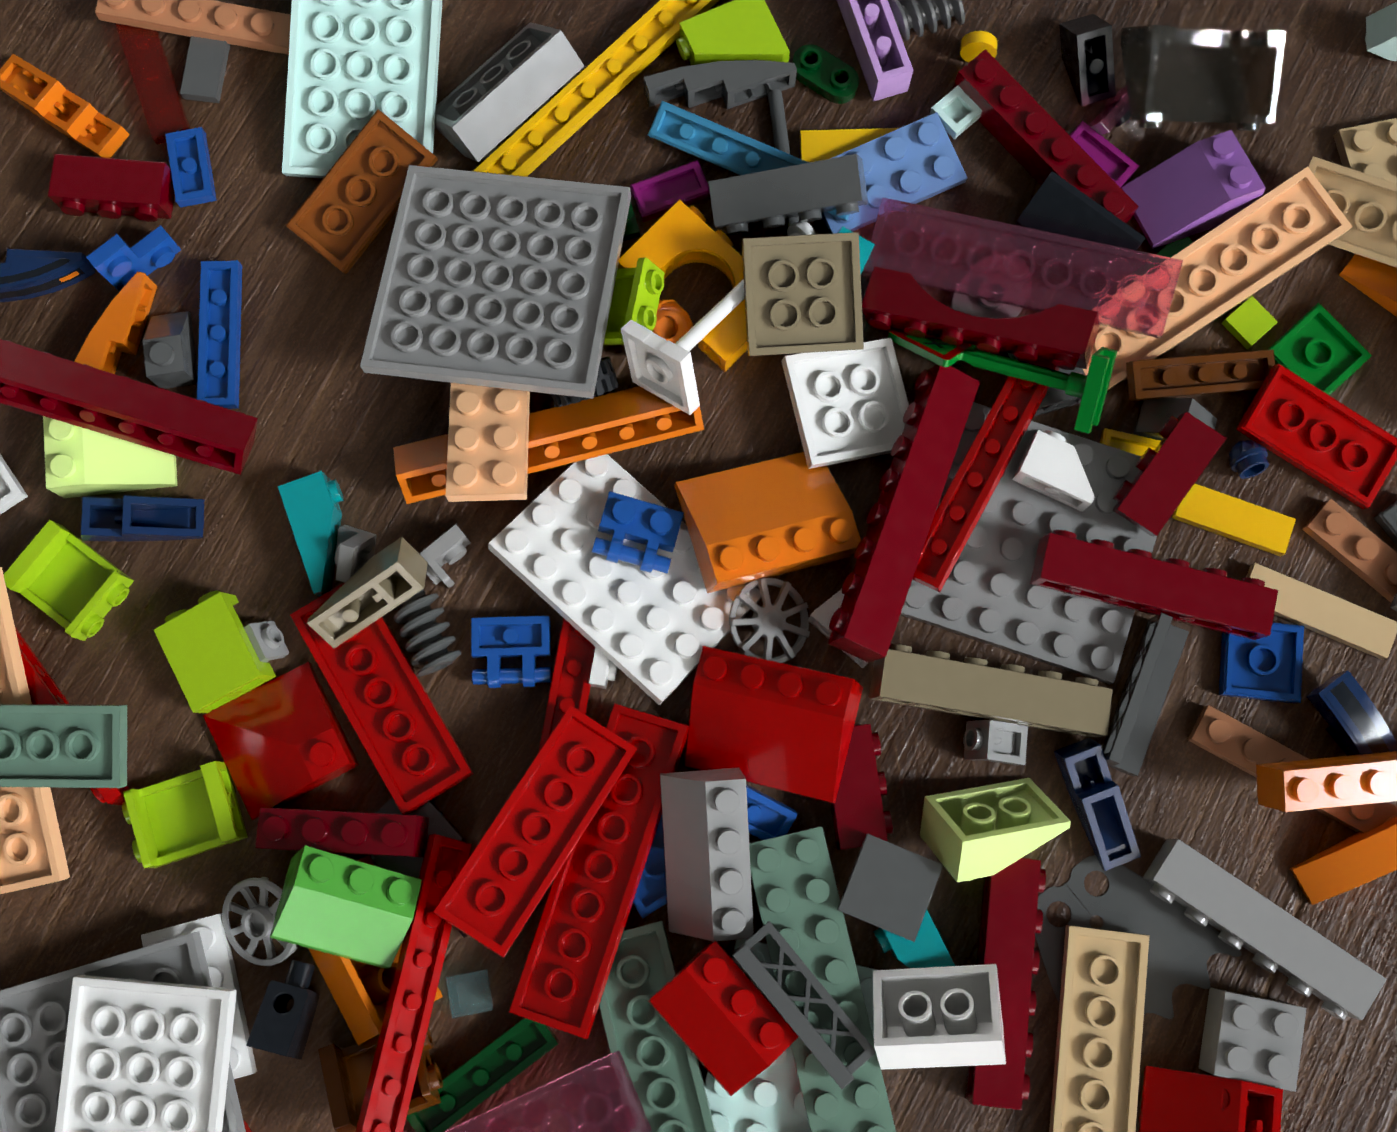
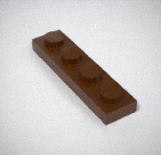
[1126,350,1275,401]

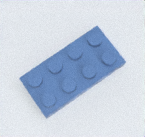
[821,112,968,234]

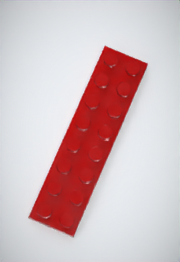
[509,703,689,1039]

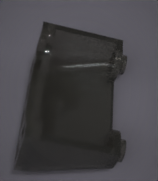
[1120,25,1286,131]

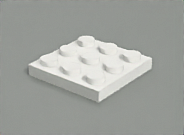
[781,338,909,469]

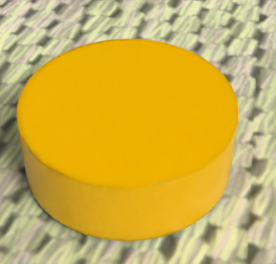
[960,31,997,62]

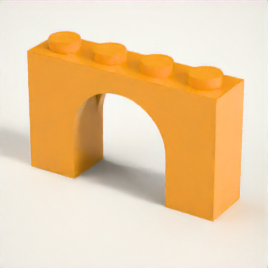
[618,199,747,372]

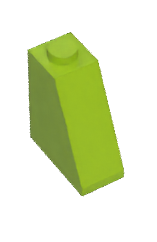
[676,0,790,65]

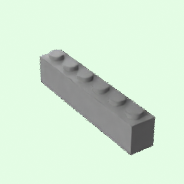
[1142,839,1387,1021]

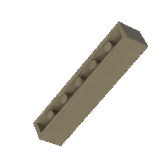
[869,644,1113,737]

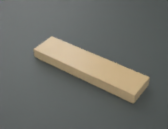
[1246,563,1397,660]

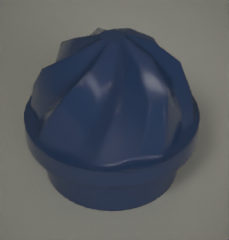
[1229,440,1269,479]

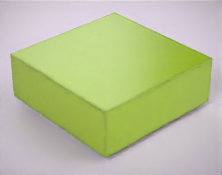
[1221,296,1278,350]

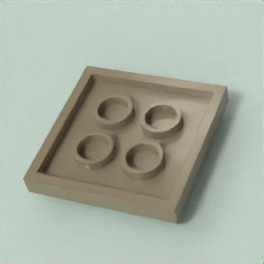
[742,232,864,356]

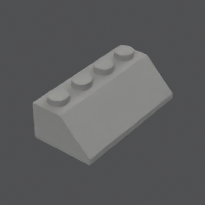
[435,22,584,162]
[660,768,754,942]

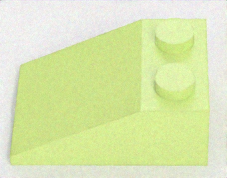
[43,416,178,498]
[920,778,1071,882]

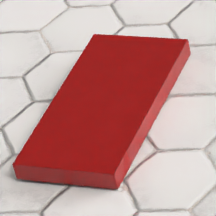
[1236,364,1397,509]

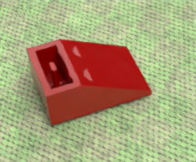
[1139,1066,1283,1132]

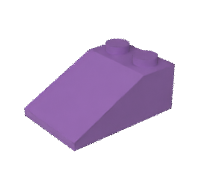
[1121,130,1266,249]

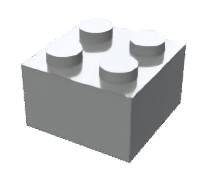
[1198,987,1307,1092]

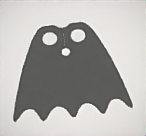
[1035,855,1242,1019]

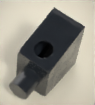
[246,960,320,1060]

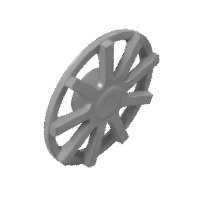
[729,578,810,663]
[222,877,297,966]

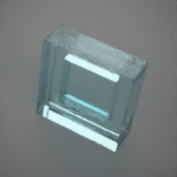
[446,969,494,1018]

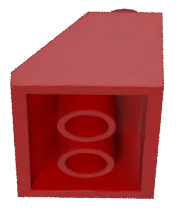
[648,941,799,1096]

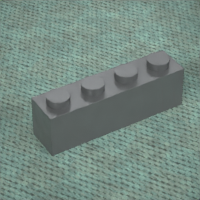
[708,154,868,235]

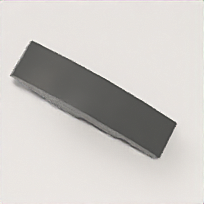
[644,60,797,109]

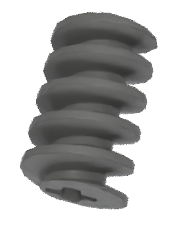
[888,0,965,41]
[393,590,462,677]

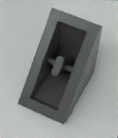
[1133,398,1217,440]

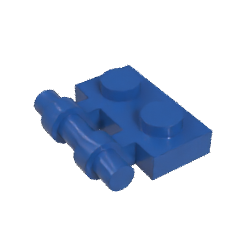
[592,491,684,574]
[471,616,551,688]

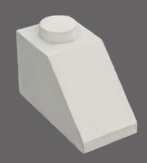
[1012,430,1095,512]

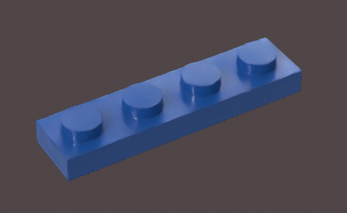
[197,260,242,409]

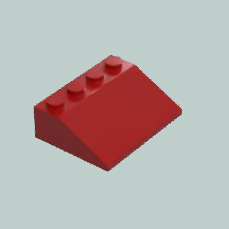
[685,646,863,803]

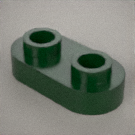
[792,44,859,104]

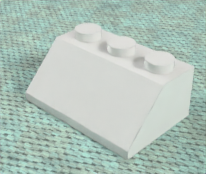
[873,964,1006,1070]

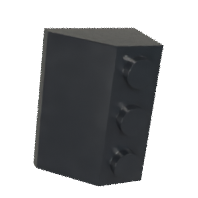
[1008,171,1146,302]

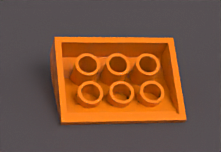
[674,452,861,593]

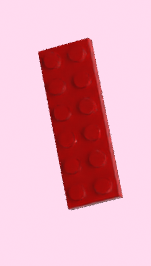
[290,582,474,815]
[434,705,637,958]

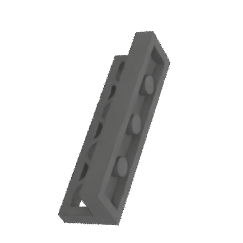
[1102,613,1189,776]
[732,921,876,1089]

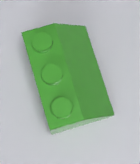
[270,845,422,969]

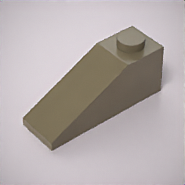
[307,537,428,648]

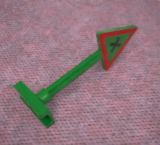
[888,331,1117,434]

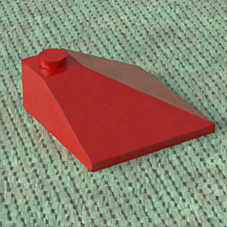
[203,662,360,820]

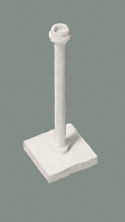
[621,222,815,415]

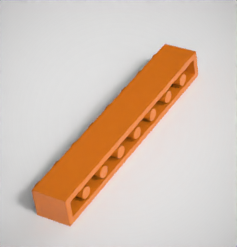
[393,386,704,504]

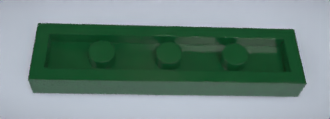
[406,1018,560,1132]

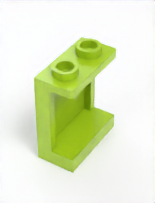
[603,257,665,345]
[4,520,134,641]
[154,590,276,713]
[122,761,248,868]

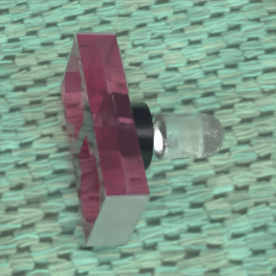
[1089,80,1146,141]

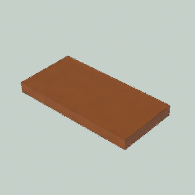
[286,109,438,274]

